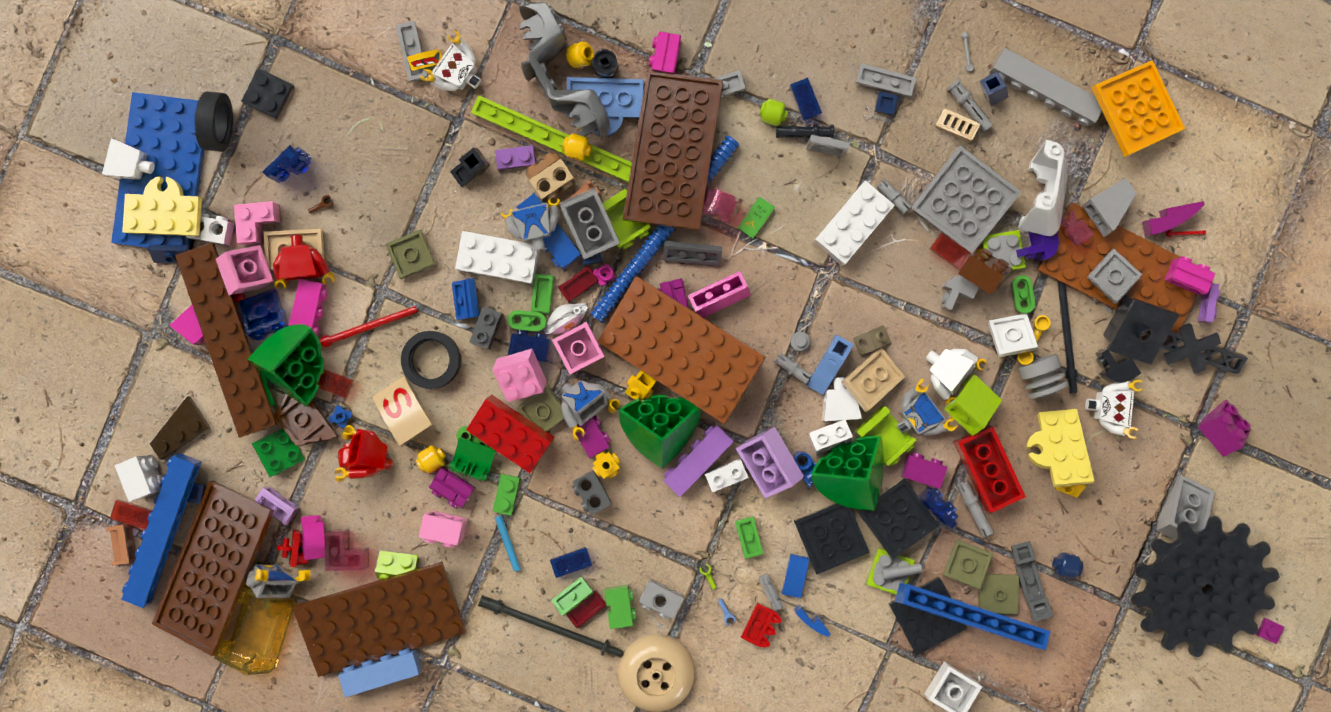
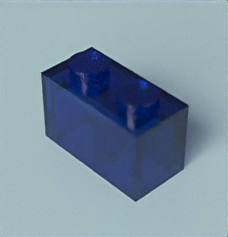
[508,330,551,362]

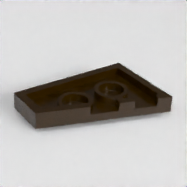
[150,396,211,460]

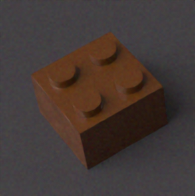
[958,248,1013,295]

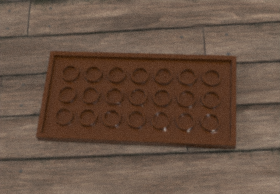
[623,70,723,231]
[152,481,275,656]
[292,561,466,677]

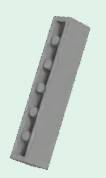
[989,48,1102,126]

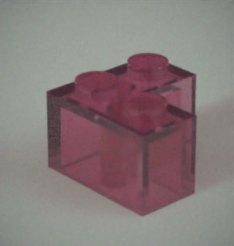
[324,529,370,571]

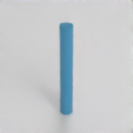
[494,515,521,572]

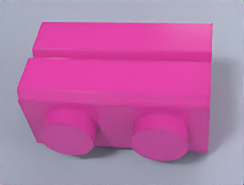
[649,31,681,74]
[1164,256,1216,296]

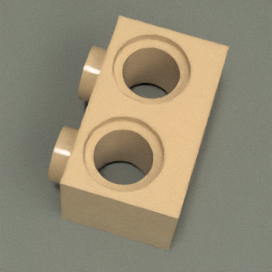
[529,159,575,202]

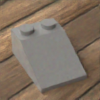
[1156,475,1215,540]

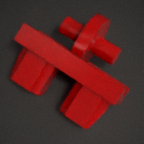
[277,530,308,567]

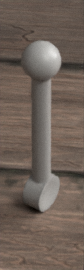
[961,32,974,72]

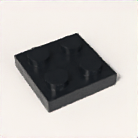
[241,68,294,119]

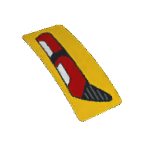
[407,49,442,71]

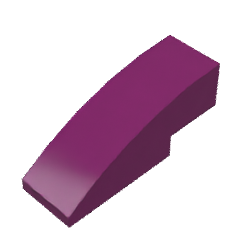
[1142,201,1205,237]

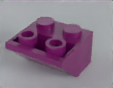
[1198,399,1251,457]

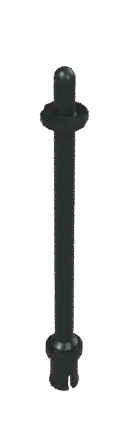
[478,595,624,657]

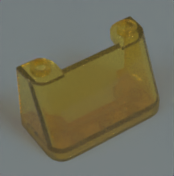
[214,585,295,676]

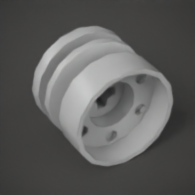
[1018,354,1069,399]

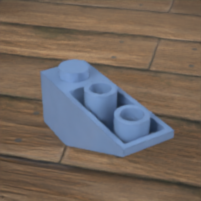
[806,335,854,395]

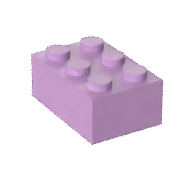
[736,426,804,498]

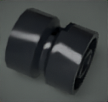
[592,49,618,78]

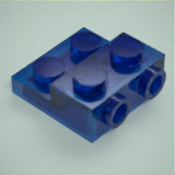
[262,145,312,183]
[239,288,288,341]
[918,487,959,529]

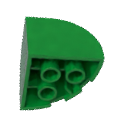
[248,324,324,407]
[618,395,701,469]
[811,436,884,511]

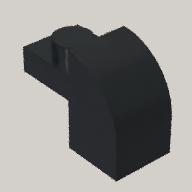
[450,148,490,187]
[1095,349,1142,383]

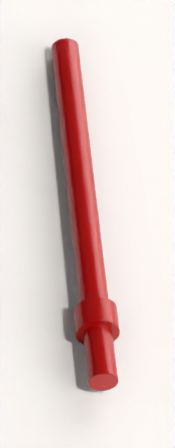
[319,306,418,348]

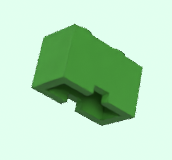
[604,584,636,629]

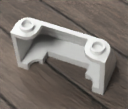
[1018,140,1068,236]

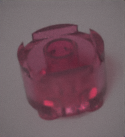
[702,186,743,224]

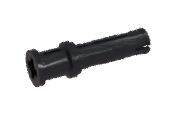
[776,124,834,139]

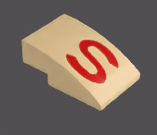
[373,376,434,446]

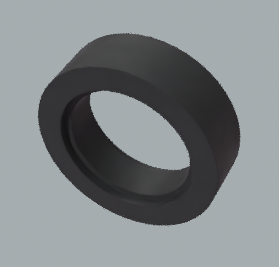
[195,91,233,152]
[401,331,461,389]

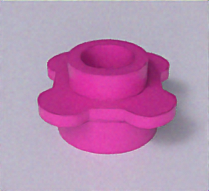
[593,264,616,286]

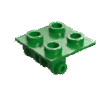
[251,428,305,478]
[449,437,496,482]

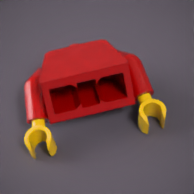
[273,235,335,289]
[335,425,393,482]

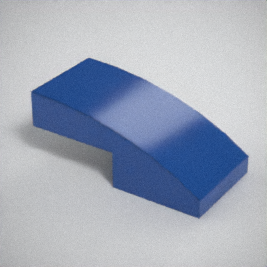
[782,554,809,598]
[794,605,831,637]

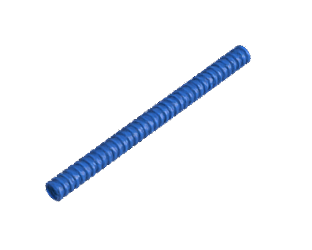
[590,136,740,323]

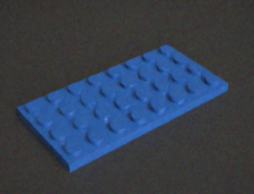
[111,92,204,249]

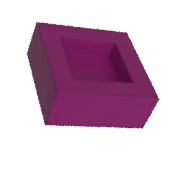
[1256,618,1284,644]

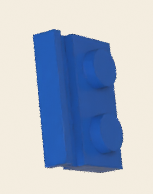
[452,278,479,320]

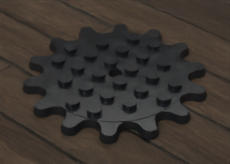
[1131,516,1280,657]

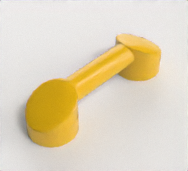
[1017,315,1051,365]

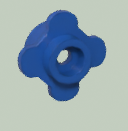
[329,405,352,428]

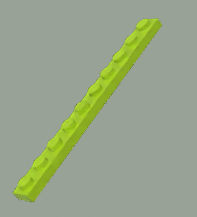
[471,95,632,183]

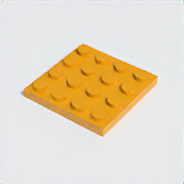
[1091,60,1185,157]

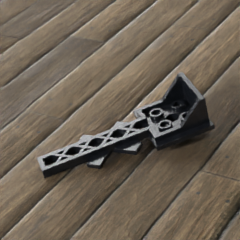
[1103,295,1248,374]

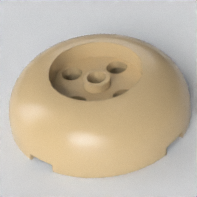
[618,634,695,712]

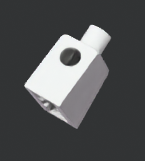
[102,139,154,180]
[822,377,861,421]

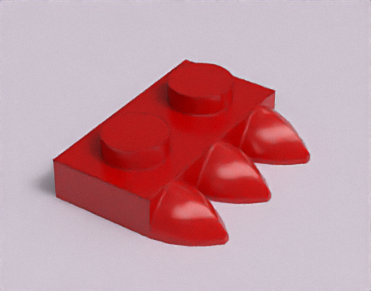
[740,602,782,647]

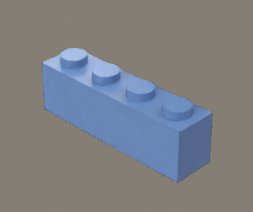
[338,648,423,697]

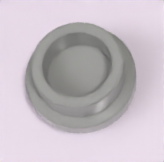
[790,332,810,351]

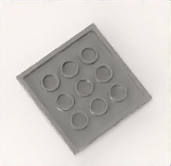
[911,145,1021,253]

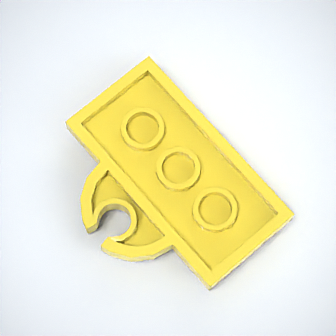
[122,176,202,236]
[1026,409,1094,487]

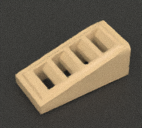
[935,108,980,143]

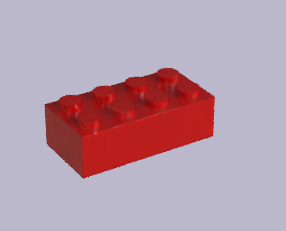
[466,394,555,473]
[953,425,1026,513]

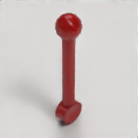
[1166,230,1206,237]

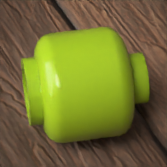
[759,99,788,126]

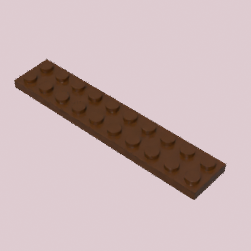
[175,243,278,438]

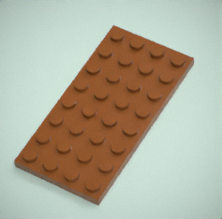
[1036,202,1197,339]
[598,276,766,424]

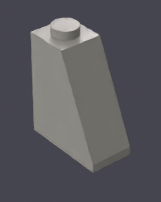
[1082,178,1136,237]

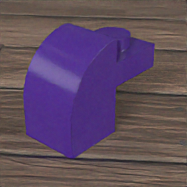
[1016,232,1059,262]

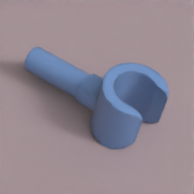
[718,598,736,626]

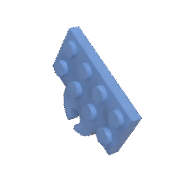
[566,77,644,136]

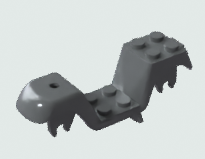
[519,2,610,141]

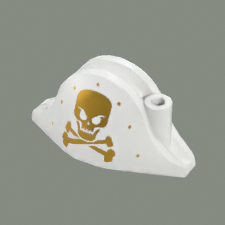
[543,303,589,335]

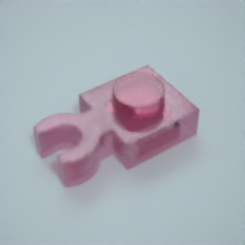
[1061,211,1094,247]

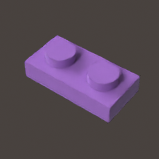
[495,145,536,170]
[1198,283,1220,323]

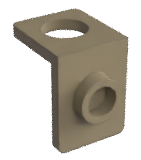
[853,325,891,355]

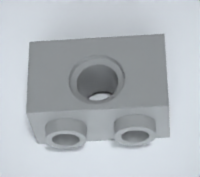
[639,578,684,619]

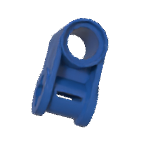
[793,451,816,488]

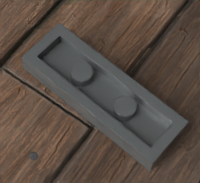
[663,241,722,266]

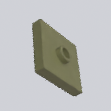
[386,229,436,279]
[517,384,564,432]
[943,539,993,590]
[978,574,1019,614]

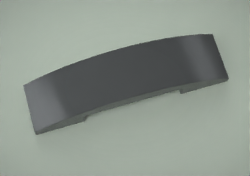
[1011,541,1053,622]

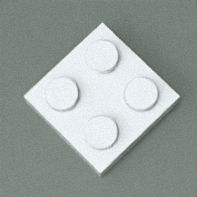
[988,313,1038,357]

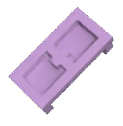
[255,486,300,526]

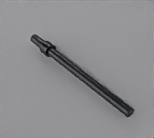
[1057,281,1078,393]

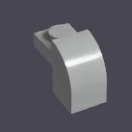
[940,275,979,311]

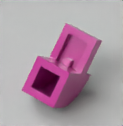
[301,515,325,560]

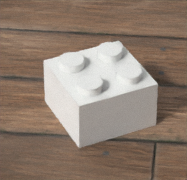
[114,454,163,502]
[924,661,982,712]

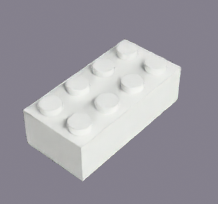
[813,180,895,266]
[455,231,540,285]

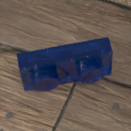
[790,78,822,121]
[550,546,593,578]

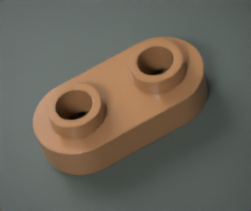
[526,152,561,180]

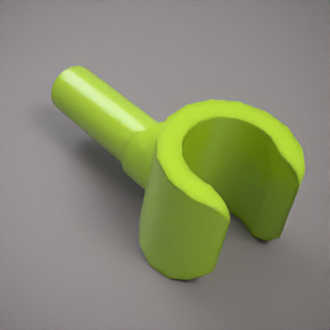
[700,563,717,590]

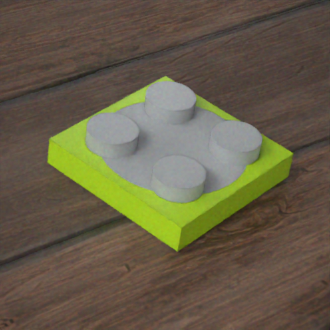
[981,230,1026,270]
[866,548,915,594]

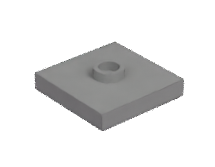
[806,135,850,156]
[1086,249,1142,304]

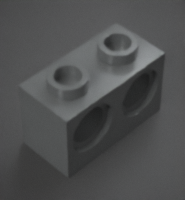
[469,306,504,350]
[572,470,612,515]

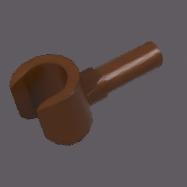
[308,195,334,213]

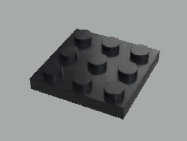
[857,479,939,560]
[794,503,870,575]
[888,576,967,656]

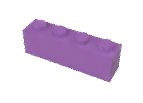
[663,425,734,497]

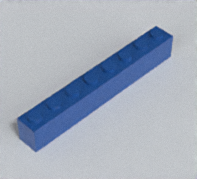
[121,453,202,608]
[894,583,1050,650]

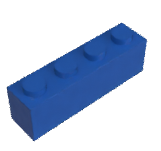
[516,193,582,269]

